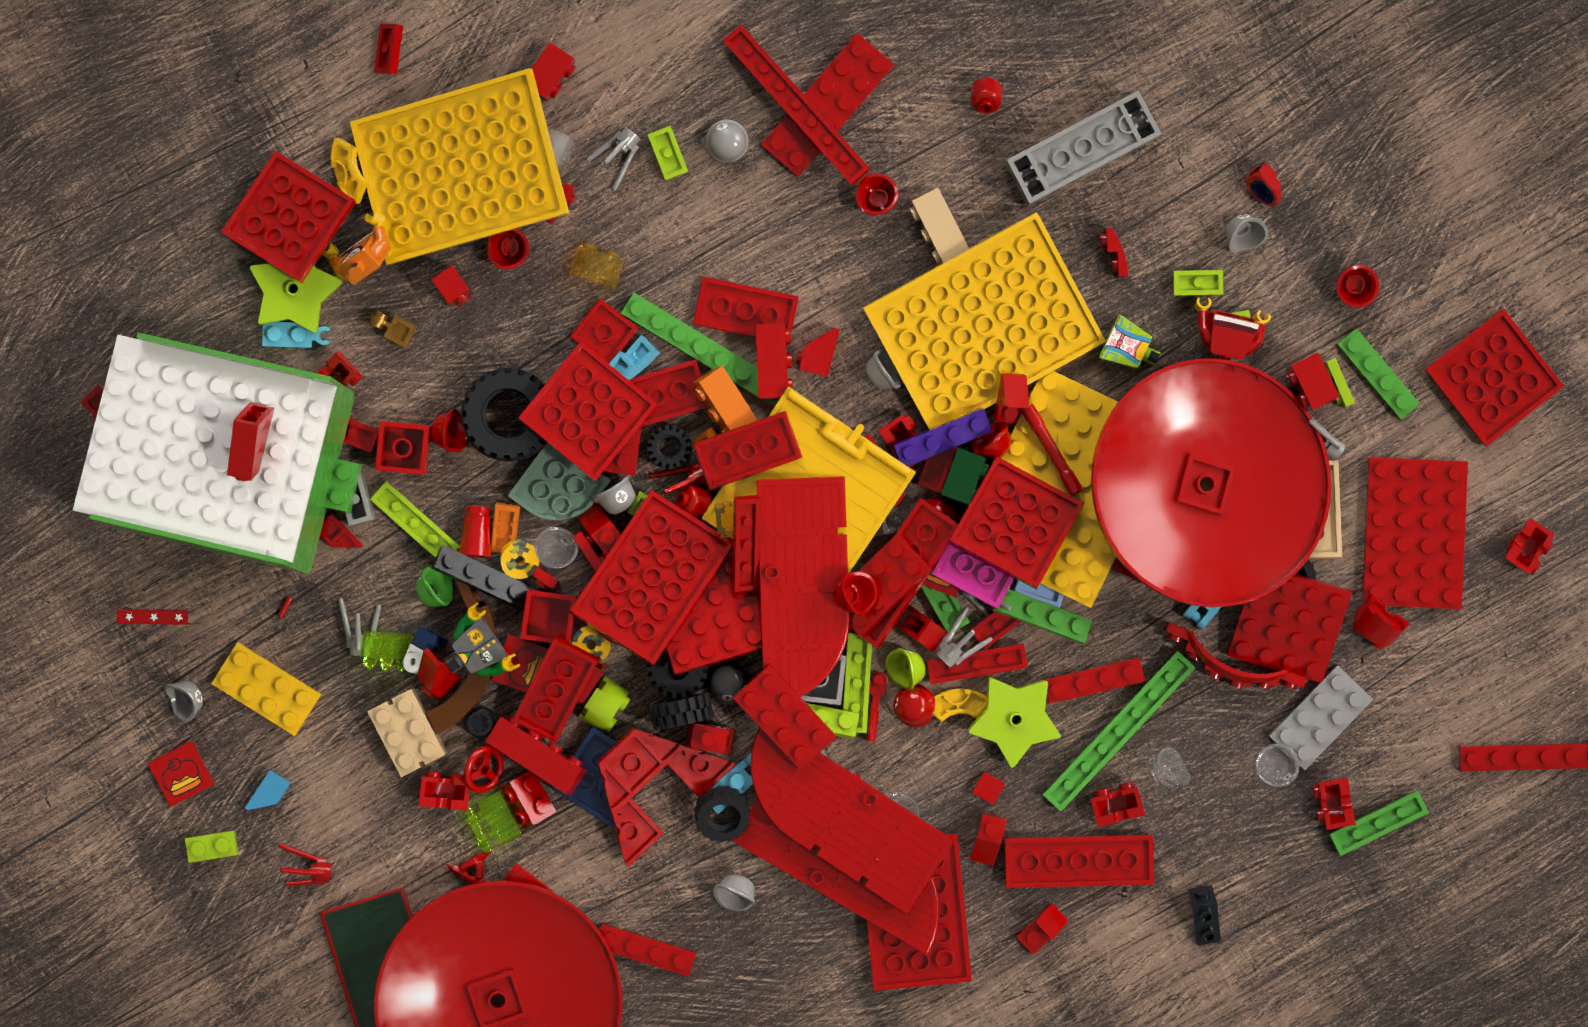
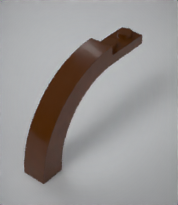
[427,580,497,735]

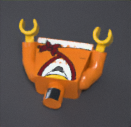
[322,209,391,285]

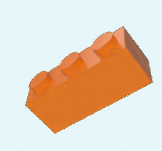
[692,366,758,433]

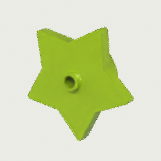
[250,263,343,333]
[967,677,1061,768]

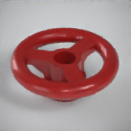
[463,746,504,793]

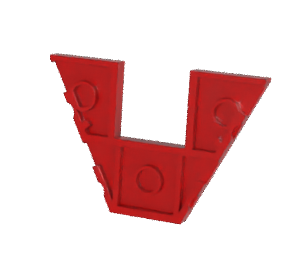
[597,728,735,867]

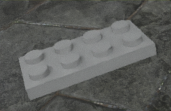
[1268,665,1373,770]

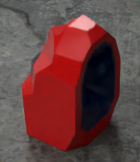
[1245,162,1282,206]

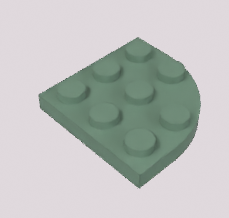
[508,443,611,520]

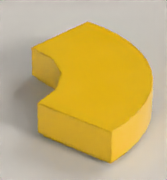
[331,138,369,204]
[933,688,987,722]

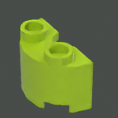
[579,676,631,733]

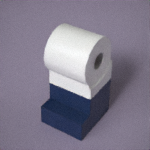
[403,626,448,674]

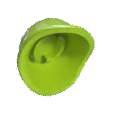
[885,648,925,690]

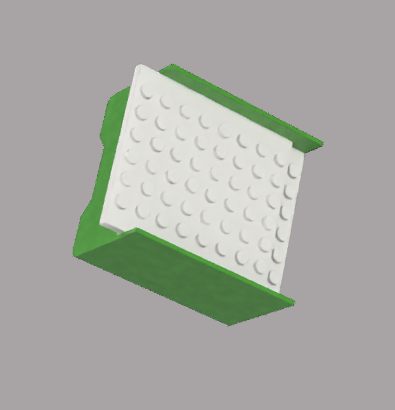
[73,333,362,574]

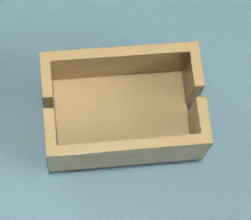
[367,688,447,777]

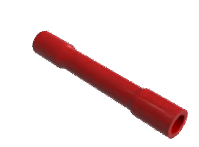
[1021,404,1083,496]

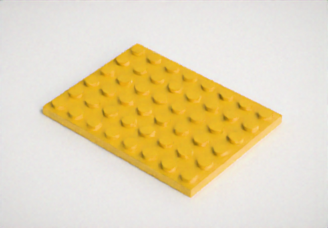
[350,68,569,265]
[863,212,1106,429]
[1001,367,1118,608]

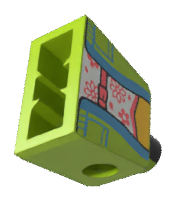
[1098,315,1161,369]

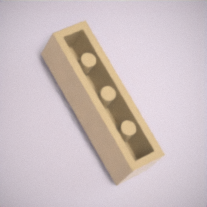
[909,188,969,265]

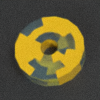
[499,539,540,579]
[572,625,611,662]

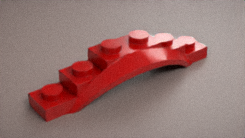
[1164,622,1307,690]

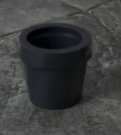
[464,706,499,738]

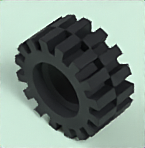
[647,425,692,470]

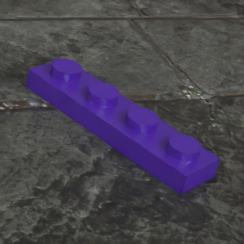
[892,408,992,466]

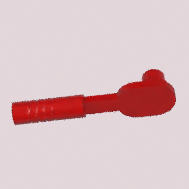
[866,672,887,742]

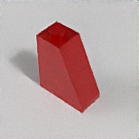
[227,402,274,481]

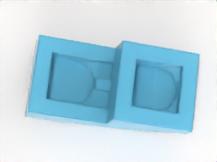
[609,335,660,380]

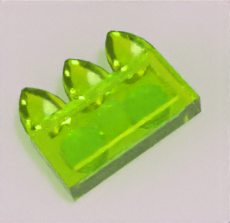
[361,631,414,672]

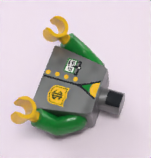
[446,602,520,677]

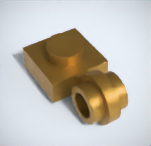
[369,310,417,348]

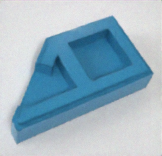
[245,770,291,810]

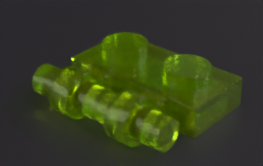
[463,791,522,853]

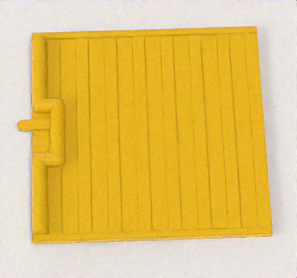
[702,387,916,573]

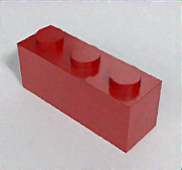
[755,323,793,400]

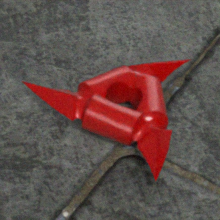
[445,851,493,884]

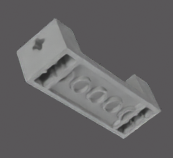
[1005,90,1162,207]

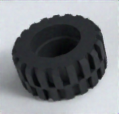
[461,367,547,462]

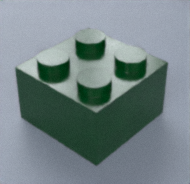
[939,448,988,505]

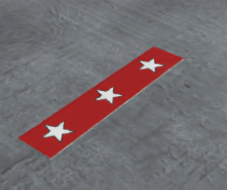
[117,609,188,625]

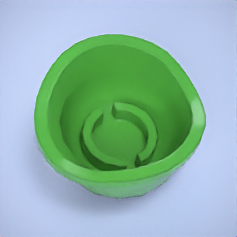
[416,566,455,607]

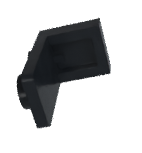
[1188,885,1221,945]

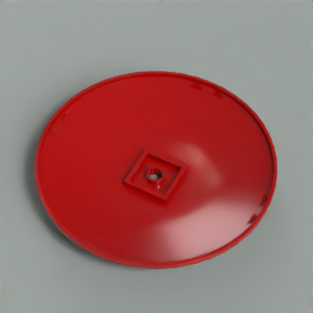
[1091,359,1332,607]
[374,881,622,1027]

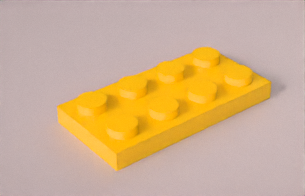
[211,642,322,736]

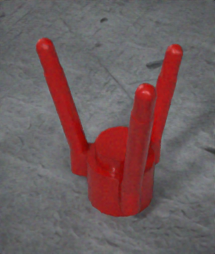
[649,462,708,505]
[278,843,332,886]

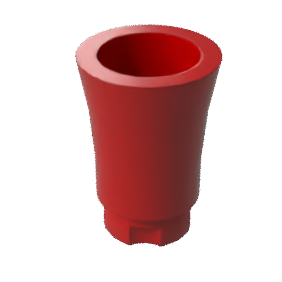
[458,506,492,558]

